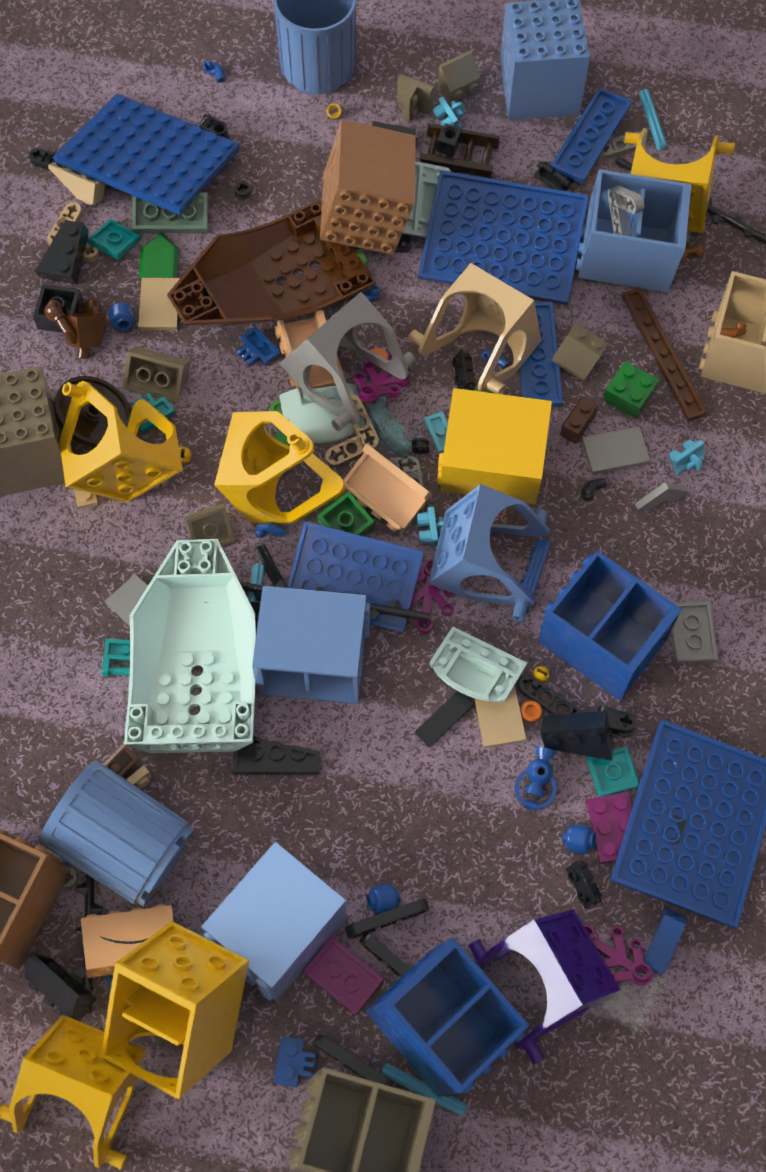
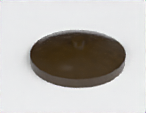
[53,376,131,448]

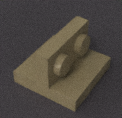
[397,74,434,123]
[185,504,235,547]

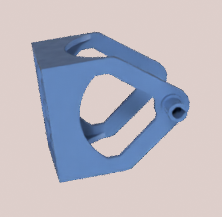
[428,484,550,622]

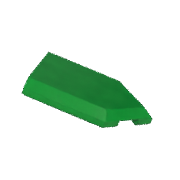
[139,233,179,281]

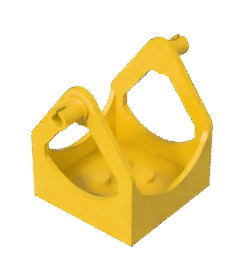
[624,128,735,233]
[60,381,183,502]
[214,411,346,523]
[0,1014,147,1170]

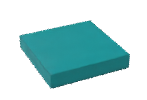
[87,219,141,260]
[586,746,640,797]

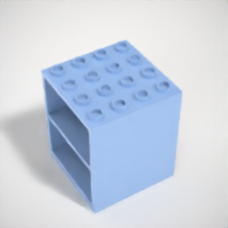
[201,842,347,1002]

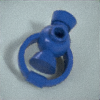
[514,746,557,811]

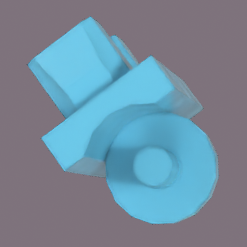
[433,96,465,129]
[669,439,705,475]
[417,507,444,548]

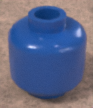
[108,302,135,331]
[562,824,596,854]
[366,884,401,915]

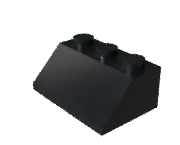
[24,952,97,1021]

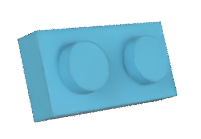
[424,411,448,455]

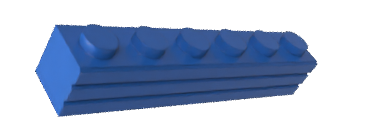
[521,539,551,613]

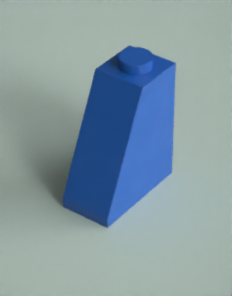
[643,906,686,974]

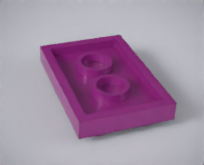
[586,792,632,864]
[303,936,384,1016]

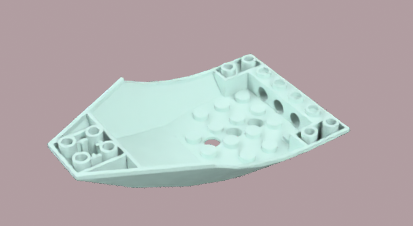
[124,539,256,753]

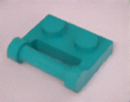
[102,639,130,677]

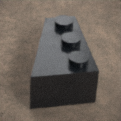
[35,220,89,285]
[540,711,614,761]

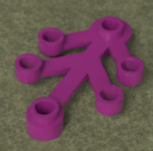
[354,353,409,403]
[410,559,455,634]
[584,925,653,986]

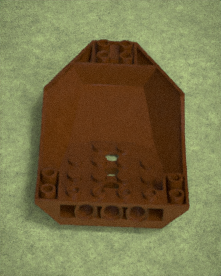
[167,199,376,326]

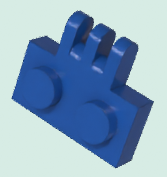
[237,326,281,366]
[274,1036,318,1088]

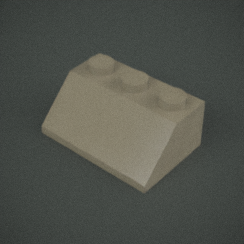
[122,346,191,403]

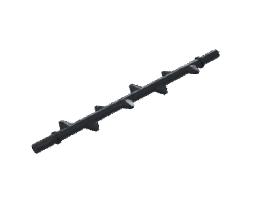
[616,157,766,243]
[239,580,430,622]
[74,874,103,1013]

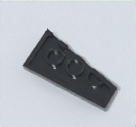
[233,736,320,775]

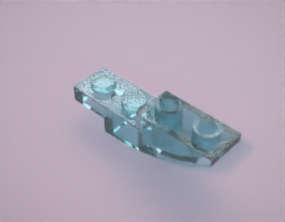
[368,396,410,459]

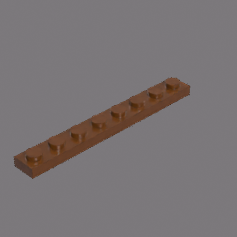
[622,287,707,422]

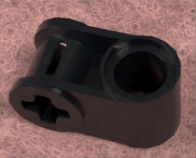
[195,113,229,139]
[597,706,636,737]

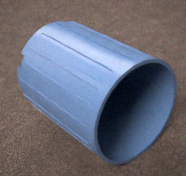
[274,0,356,95]
[39,760,195,907]

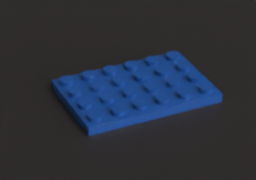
[287,521,424,632]

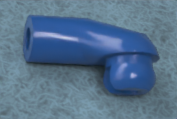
[203,61,226,83]
[352,286,380,302]
[481,350,510,369]
[255,522,286,538]

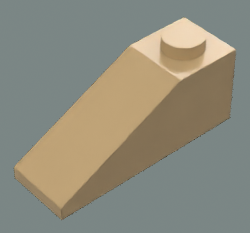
[48,162,105,205]

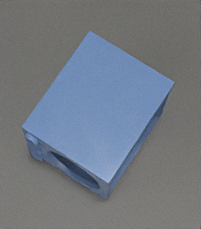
[576,169,691,292]
[252,586,370,704]

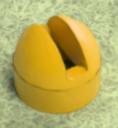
[327,104,341,119]
[179,447,192,464]
[533,665,550,683]

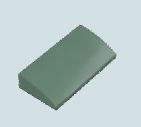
[132,192,209,233]

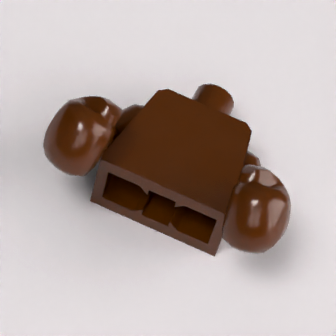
[44,298,106,359]

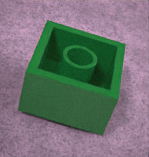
[603,361,659,419]
[317,491,375,536]

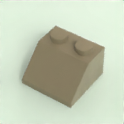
[438,50,481,103]
[551,322,608,381]

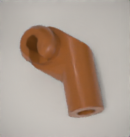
[680,244,704,262]
[720,322,747,338]

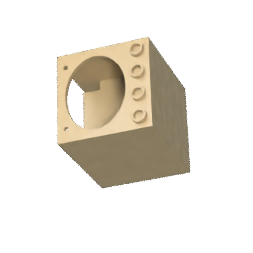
[699,271,766,393]

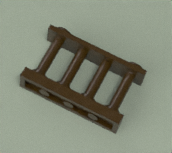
[419,123,500,179]

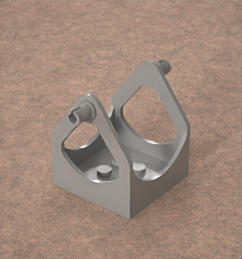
[279,292,416,431]

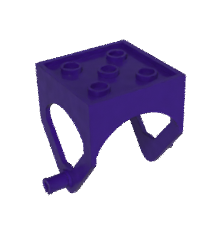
[468,909,620,1065]

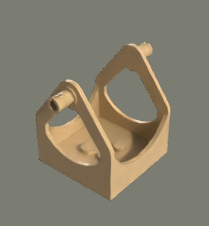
[408,263,542,394]

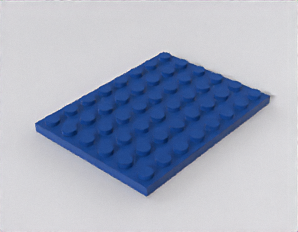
[54,94,240,215]
[418,170,589,305]
[610,719,766,929]

